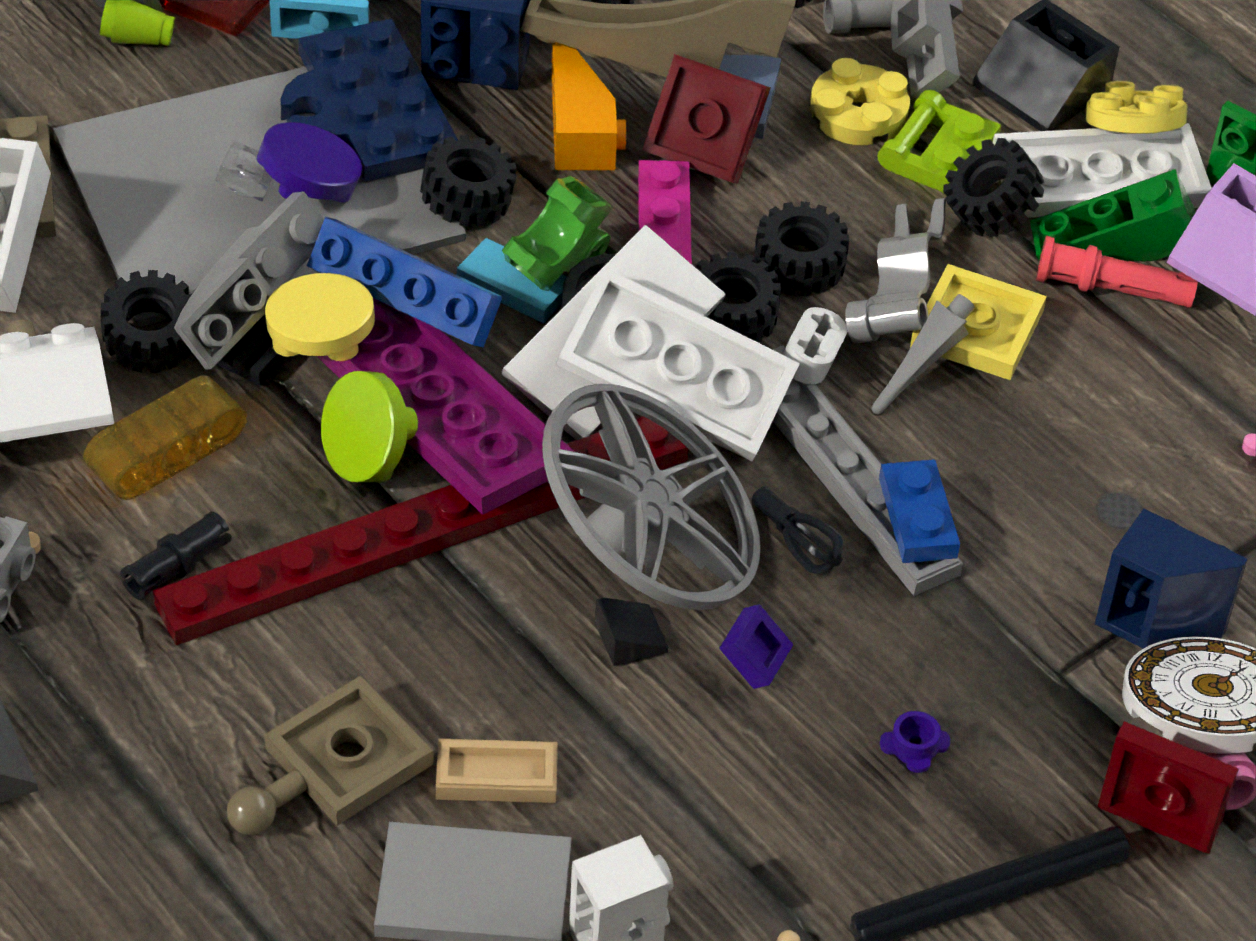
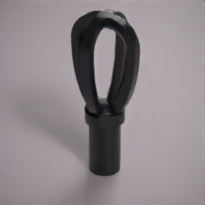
[752,486,843,575]

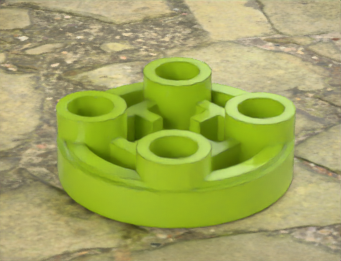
[321,371,418,483]

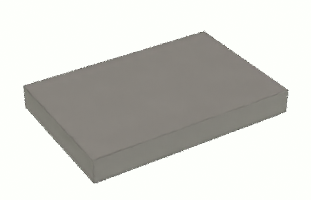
[374,822,571,941]

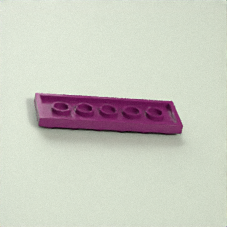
[317,298,574,515]

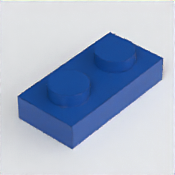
[879,459,960,563]

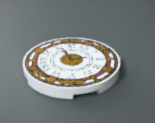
[1122,637,1256,754]

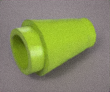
[100,0,175,46]

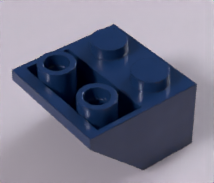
[421,0,530,90]
[1095,508,1248,649]

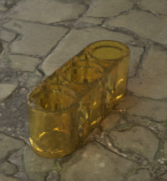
[83,376,247,500]

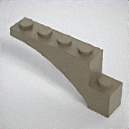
[521,0,796,77]

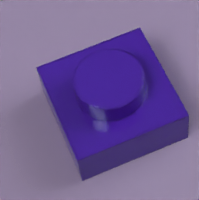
[719,604,793,689]

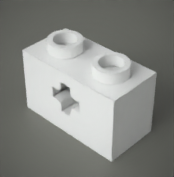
[569,835,673,941]

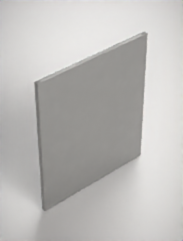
[53,66,466,327]

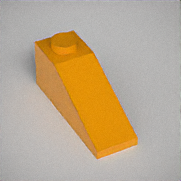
[551,42,626,170]

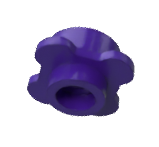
[880,711,950,773]

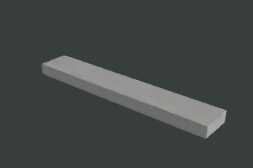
[772,345,963,596]

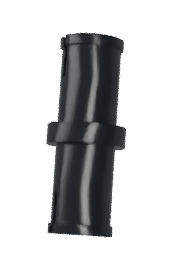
[120,511,232,600]

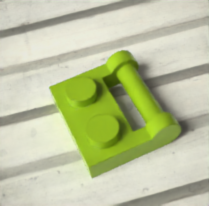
[877,90,1001,193]

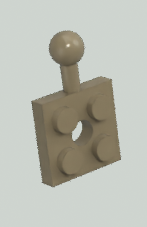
[227,675,433,835]

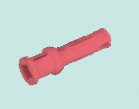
[1036,236,1198,308]

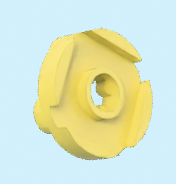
[810,58,910,146]

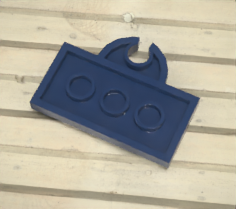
[280,18,459,182]

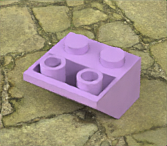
[1167,164,1256,316]

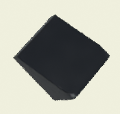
[595,598,669,666]

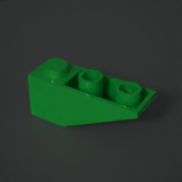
[1030,169,1195,261]

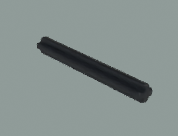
[850,826,1131,941]

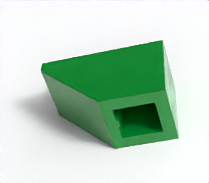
[1206,100,1256,185]

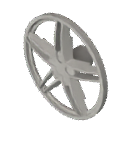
[542,384,760,610]

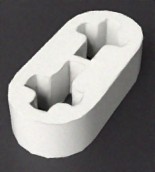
[782,307,847,384]

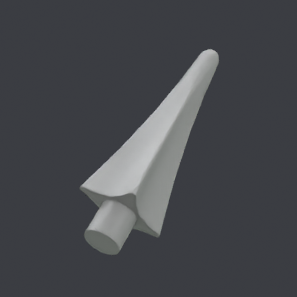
[871,294,975,415]

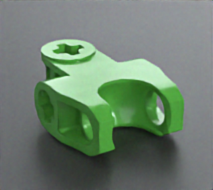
[501,176,613,291]

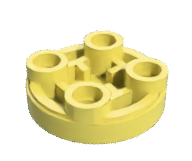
[1086,81,1187,134]
[265,273,375,361]

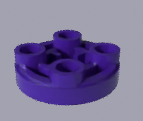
[256,122,362,203]

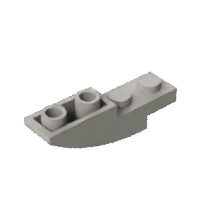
[891,0,963,99]
[174,191,324,369]

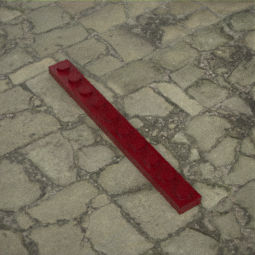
[153,416,689,646]

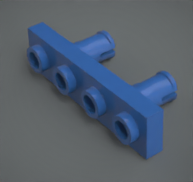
[307,217,503,347]

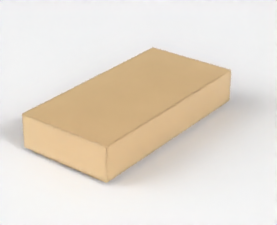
[436,739,557,803]

